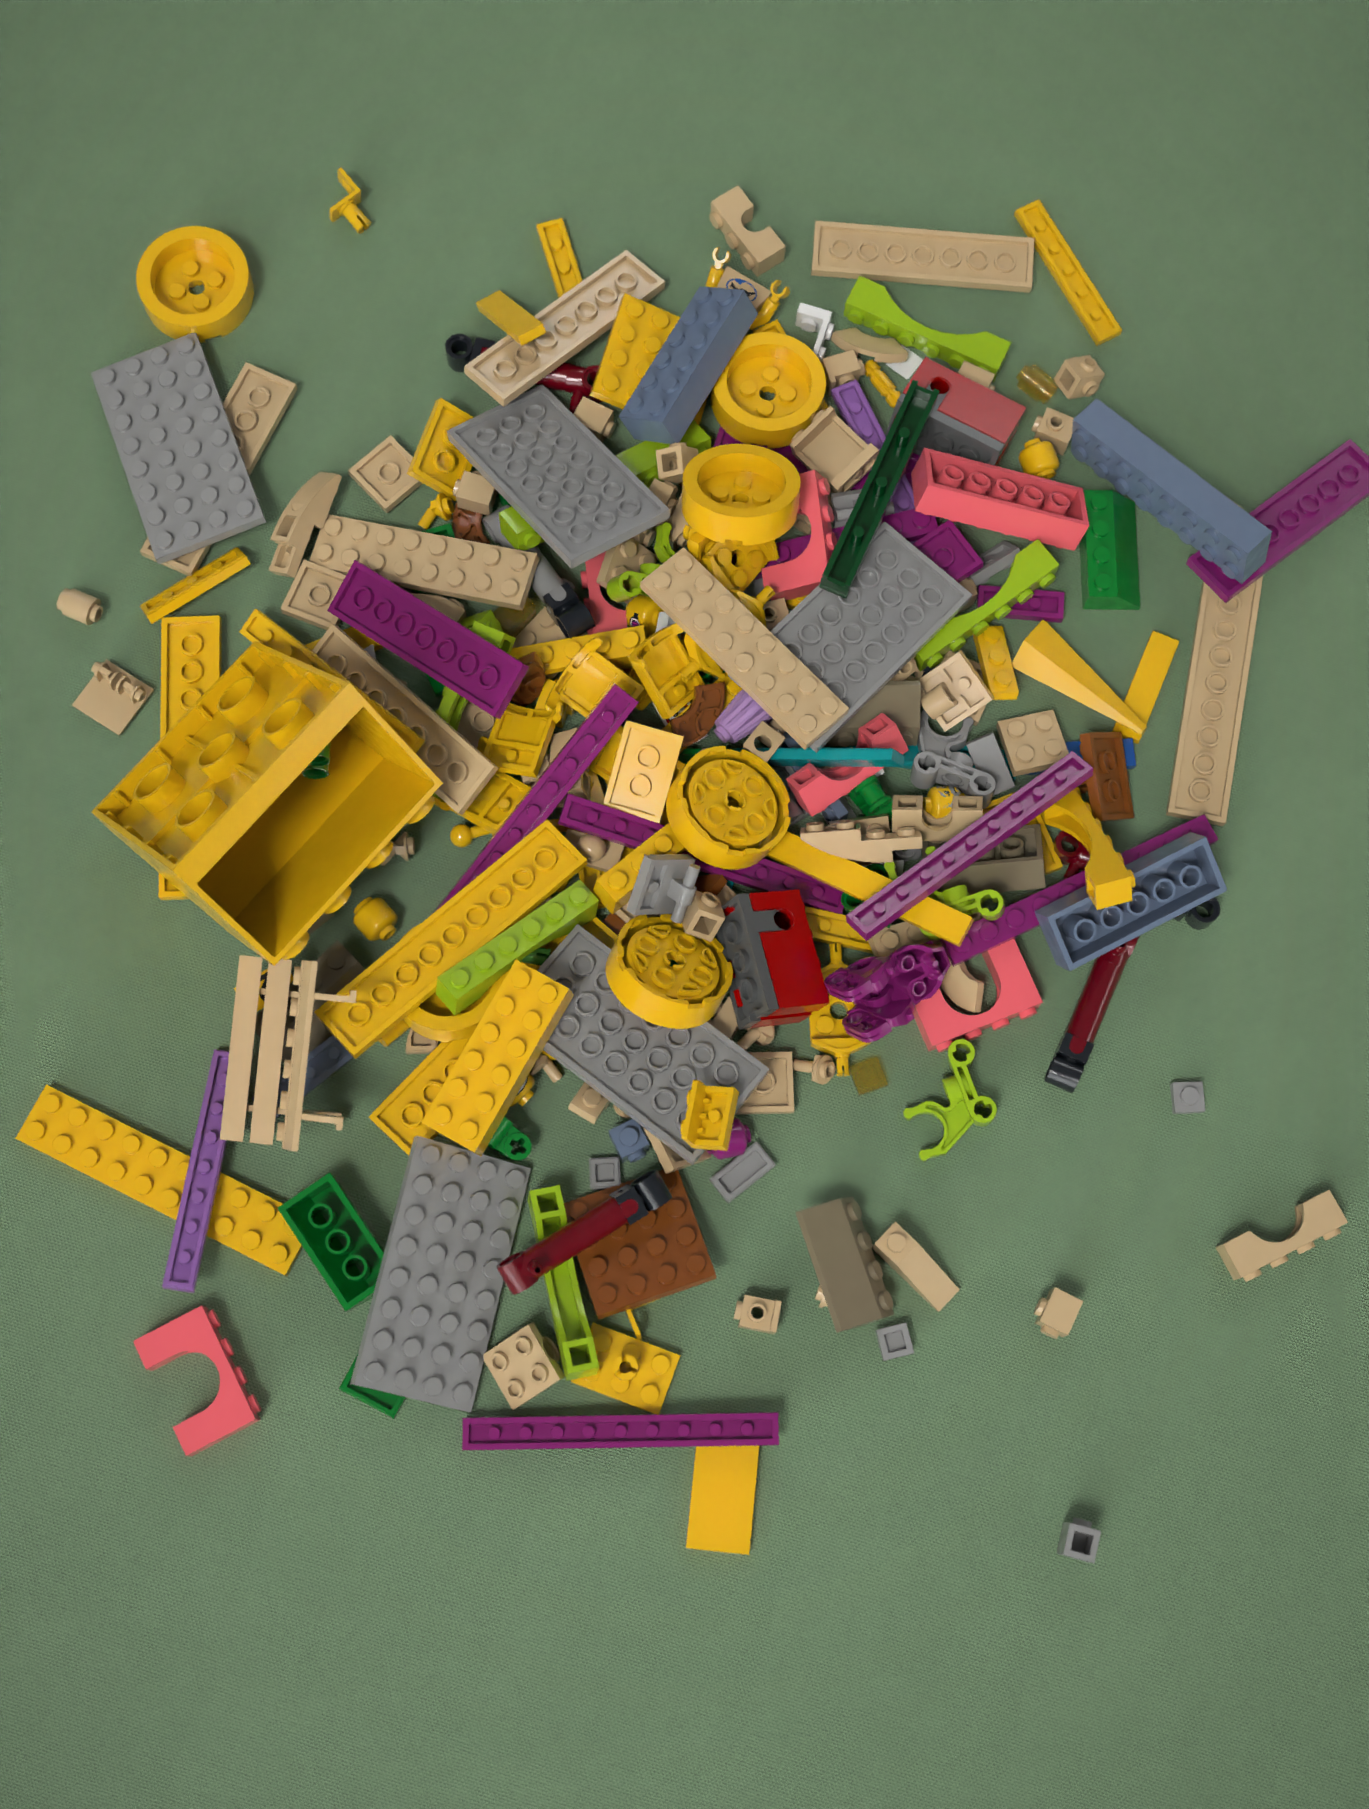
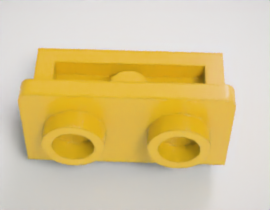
[680,1080,739,1151]

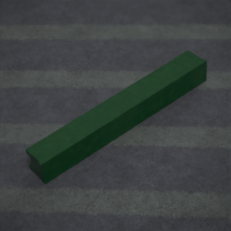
[819,380,940,599]

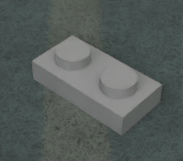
[967,540,1020,586]

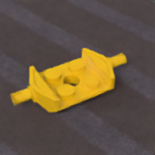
[700,539,779,592]
[678,585,775,683]
[809,943,871,1077]

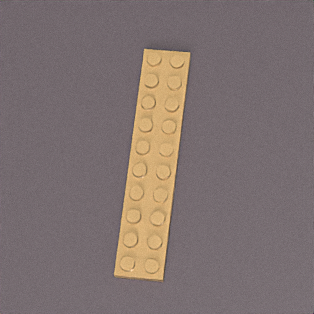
[1165,576,1263,827]

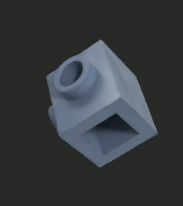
[608,1119,650,1163]

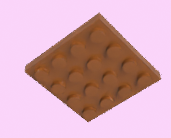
[564,1169,717,1320]

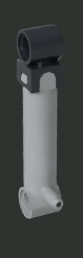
[482,505,595,639]

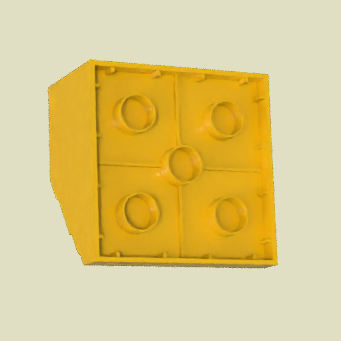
[91,641,443,966]

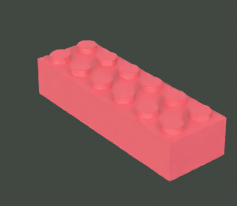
[911,447,1089,551]

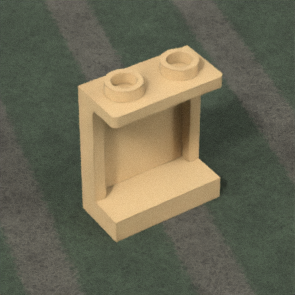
[790,406,879,493]

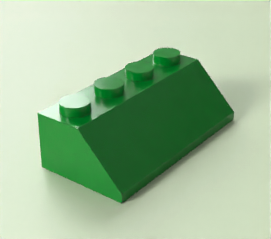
[1080,490,1140,610]
[277,1172,384,1312]

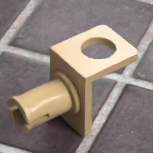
[743,719,786,763]

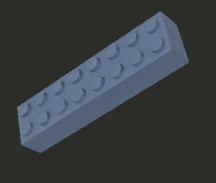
[1071,398,1272,584]

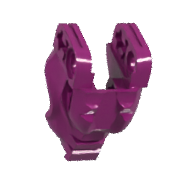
[824,940,951,1043]

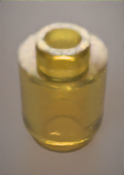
[1016,364,1059,405]

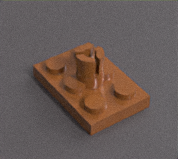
[1078,732,1134,822]

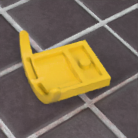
[629,623,705,720]
[545,637,644,718]
[483,702,563,778]
[432,736,531,834]

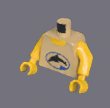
[705,247,790,330]

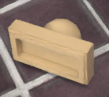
[565,829,625,872]

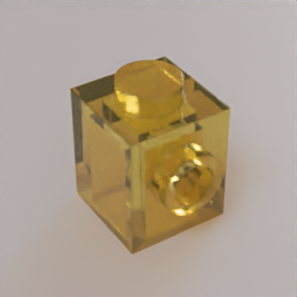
[493,597,536,638]

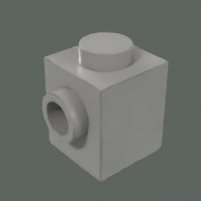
[1056,1518,1101,1563]

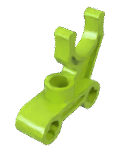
[606,522,676,602]
[884,846,1005,940]
[903,1039,997,1162]

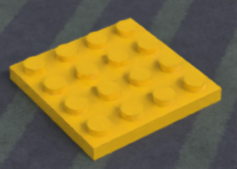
[590,293,708,425]

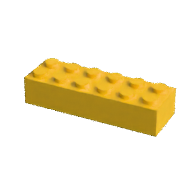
[421,960,574,1157]

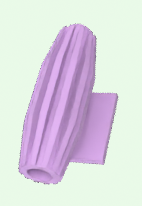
[714,689,773,744]

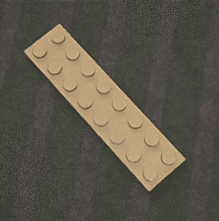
[811,221,1034,293]
[464,250,665,407]
[140,362,298,576]
[309,514,540,611]
[640,547,849,750]
[312,624,499,815]

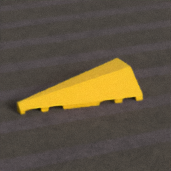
[1012,620,1147,735]

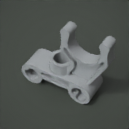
[910,708,996,809]

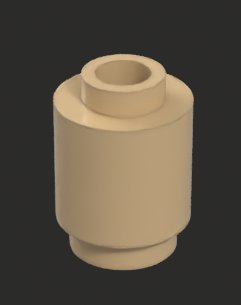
[57,588,103,626]

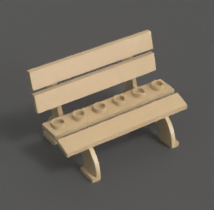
[220,955,357,1152]

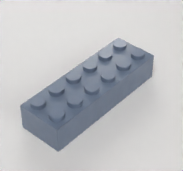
[619,286,758,444]
[1034,832,1227,971]

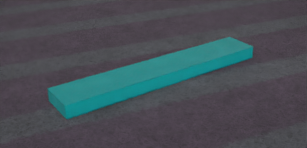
[731,748,905,767]

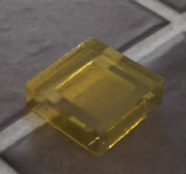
[849,1057,888,1096]

